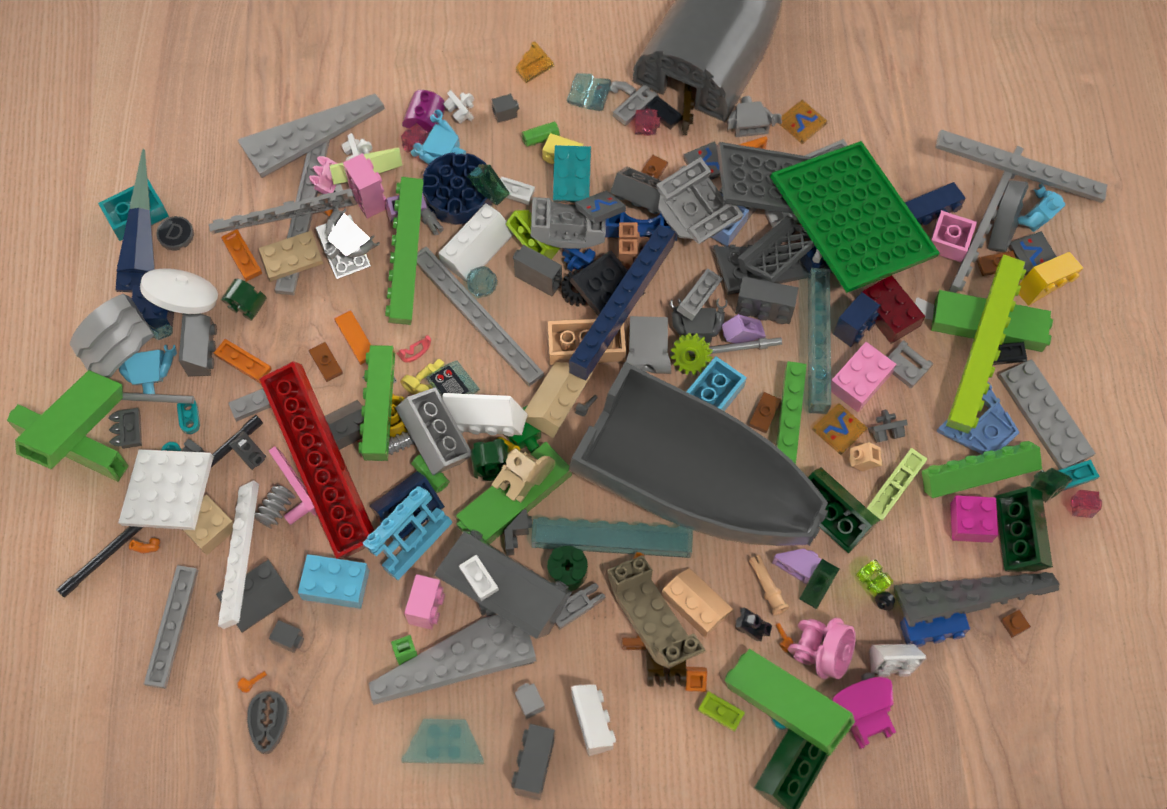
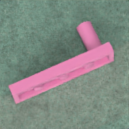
[269,446,317,525]

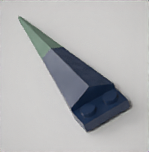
[115,148,155,293]

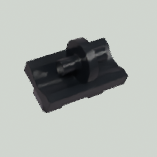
[736,608,772,641]

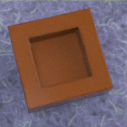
[1000,609,1031,638]

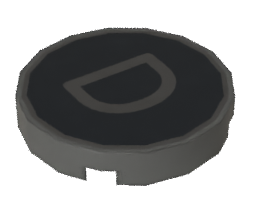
[156,216,194,251]

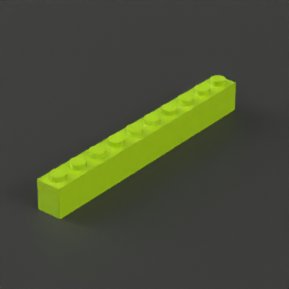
[946,255,1026,434]

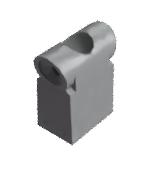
[626,316,671,374]

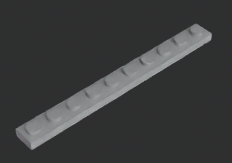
[935,130,1107,203]
[275,140,330,295]
[948,146,1024,293]
[417,246,544,387]

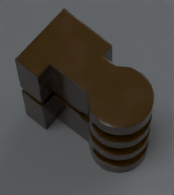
[645,648,687,687]

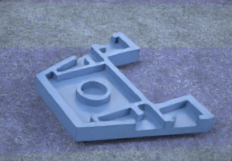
[937,382,1020,454]

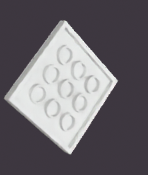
[118,449,214,530]

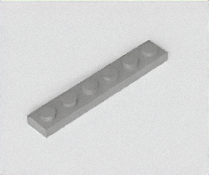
[144,565,198,689]

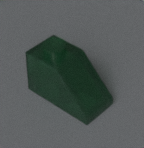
[468,164,510,205]
[1030,468,1073,503]
[799,559,840,609]

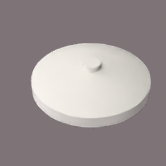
[140,269,218,314]

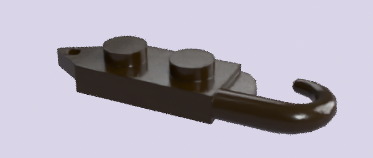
[682,83,694,135]

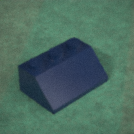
[370,471,445,539]

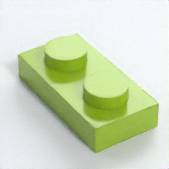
[698,691,745,732]

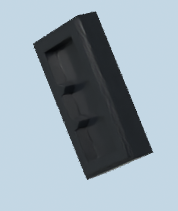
[645,95,683,129]
[993,342,1027,365]

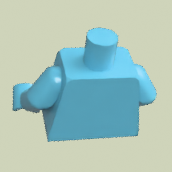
[411,109,466,165]
[1018,184,1066,232]
[119,345,177,394]

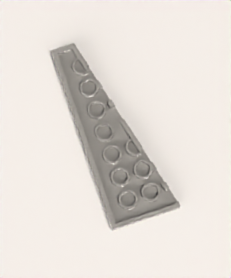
[238,93,385,178]
[208,189,357,234]

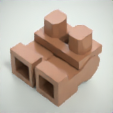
[619,222,650,270]

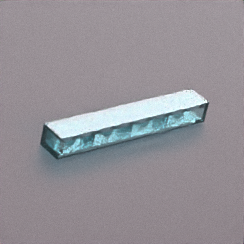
[808,268,831,414]
[531,517,693,558]

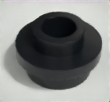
[875,591,895,611]

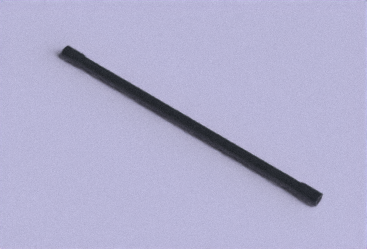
[56,415,263,598]

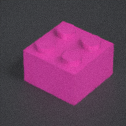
[950,495,998,543]

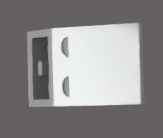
[316,214,371,279]
[869,644,926,677]

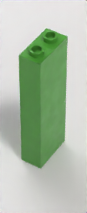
[931,290,1053,352]
[15,370,123,470]
[7,404,129,482]
[456,442,572,545]
[725,649,855,755]

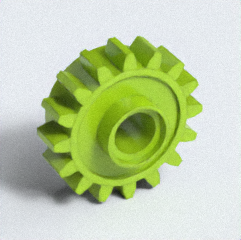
[671,333,713,375]

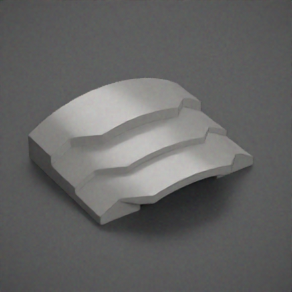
[656,157,744,244]
[531,197,606,249]
[70,294,154,378]

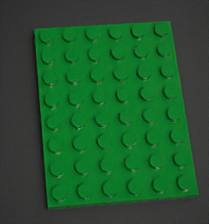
[770,141,940,293]

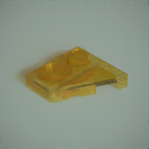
[516,41,554,83]

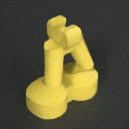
[401,359,445,394]

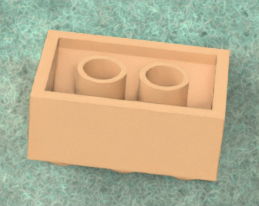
[662,568,733,638]

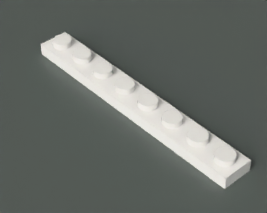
[218,480,259,629]

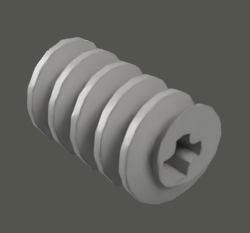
[254,484,296,529]

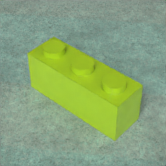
[505,210,560,260]

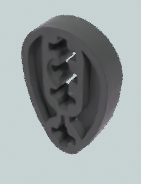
[247,691,289,754]

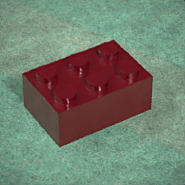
[862,275,926,344]

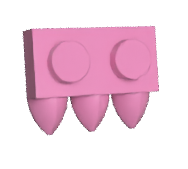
[309,156,338,194]

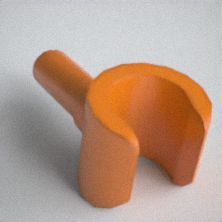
[776,623,793,653]
[237,671,267,693]

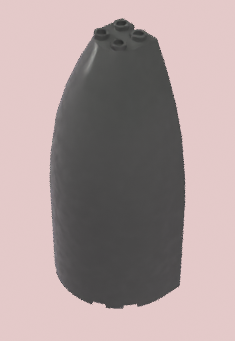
[633,0,782,123]
[569,362,828,546]

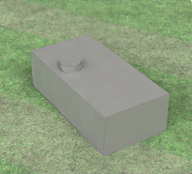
[395,387,471,475]

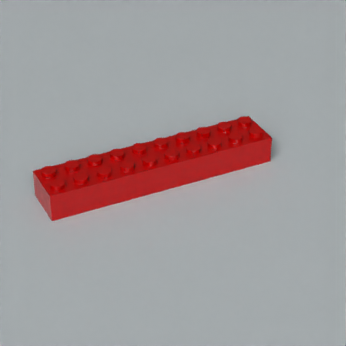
[259,361,374,559]

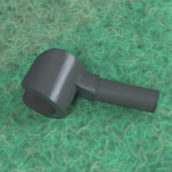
[575,395,598,416]

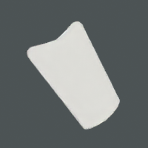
[915,297,934,320]

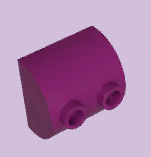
[402,90,446,133]

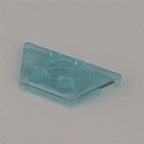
[402,719,484,764]

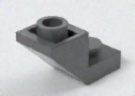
[504,510,532,556]

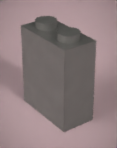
[513,245,562,297]

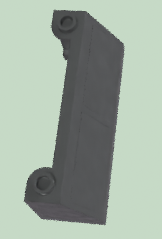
[434,530,572,639]

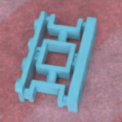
[363,486,453,580]

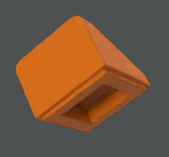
[685,667,707,692]

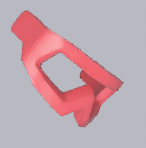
[397,335,431,363]

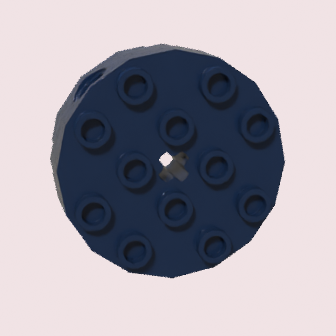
[423,152,495,225]

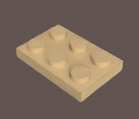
[259,230,323,282]

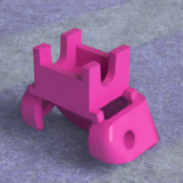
[832,677,896,749]

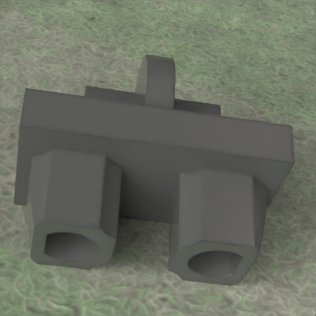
[868,409,908,443]
[228,431,266,470]

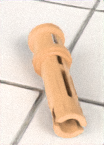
[749,555,789,616]

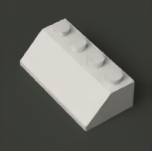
[439,203,514,284]
[442,393,528,436]

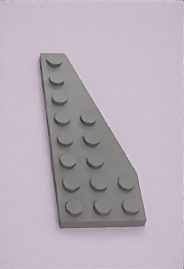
[369,615,537,705]

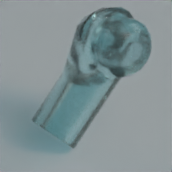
[148,324,173,340]

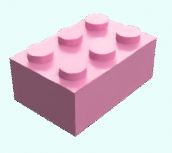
[343,153,386,219]
[828,342,897,412]

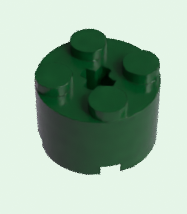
[221,278,267,321]
[471,439,510,481]
[547,546,588,591]

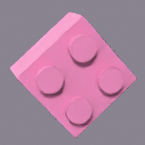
[930,211,977,263]
[405,574,445,630]

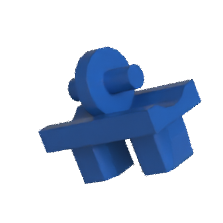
[562,248,596,271]

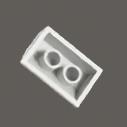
[571,685,616,756]

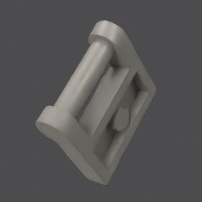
[888,340,934,388]

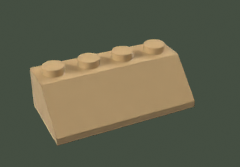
[525,362,593,438]

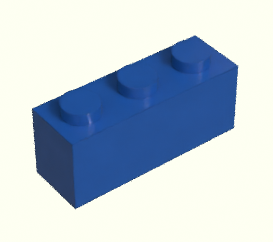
[900,613,970,647]

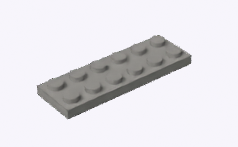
[998,359,1096,470]

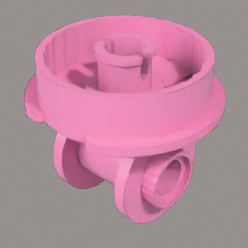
[788,618,856,679]

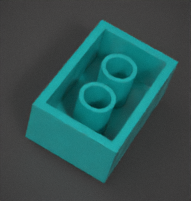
[553,145,591,203]
[98,179,169,241]

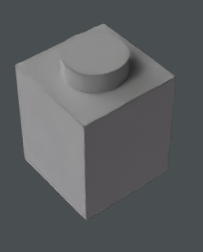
[515,683,545,719]

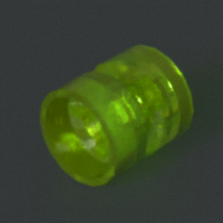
[856,559,894,597]

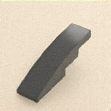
[988,180,1029,252]

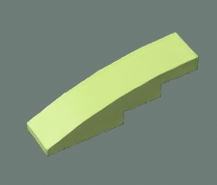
[329,148,402,184]
[867,448,928,521]

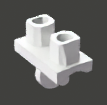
[443,90,474,123]
[341,133,372,161]

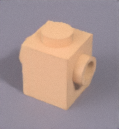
[849,442,882,471]

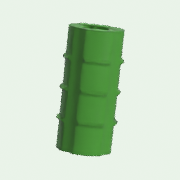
[521,121,560,147]
[411,454,450,493]

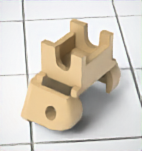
[492,448,555,503]

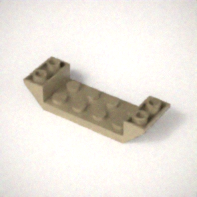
[607,555,705,668]

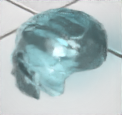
[466,266,497,299]

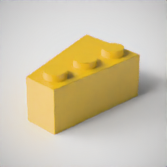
[1019,252,1083,306]

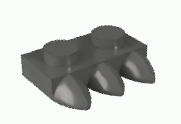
[108,408,142,449]

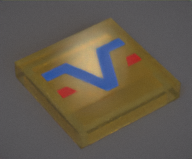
[778,100,827,144]
[812,403,867,455]

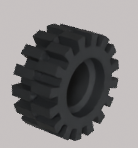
[561,270,586,307]

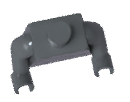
[669,298,728,343]

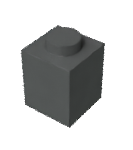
[491,94,519,123]
[269,620,304,653]

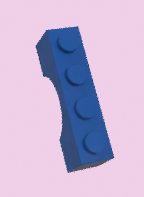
[605,212,678,241]

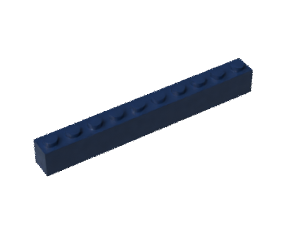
[800,182,966,273]
[569,225,676,381]

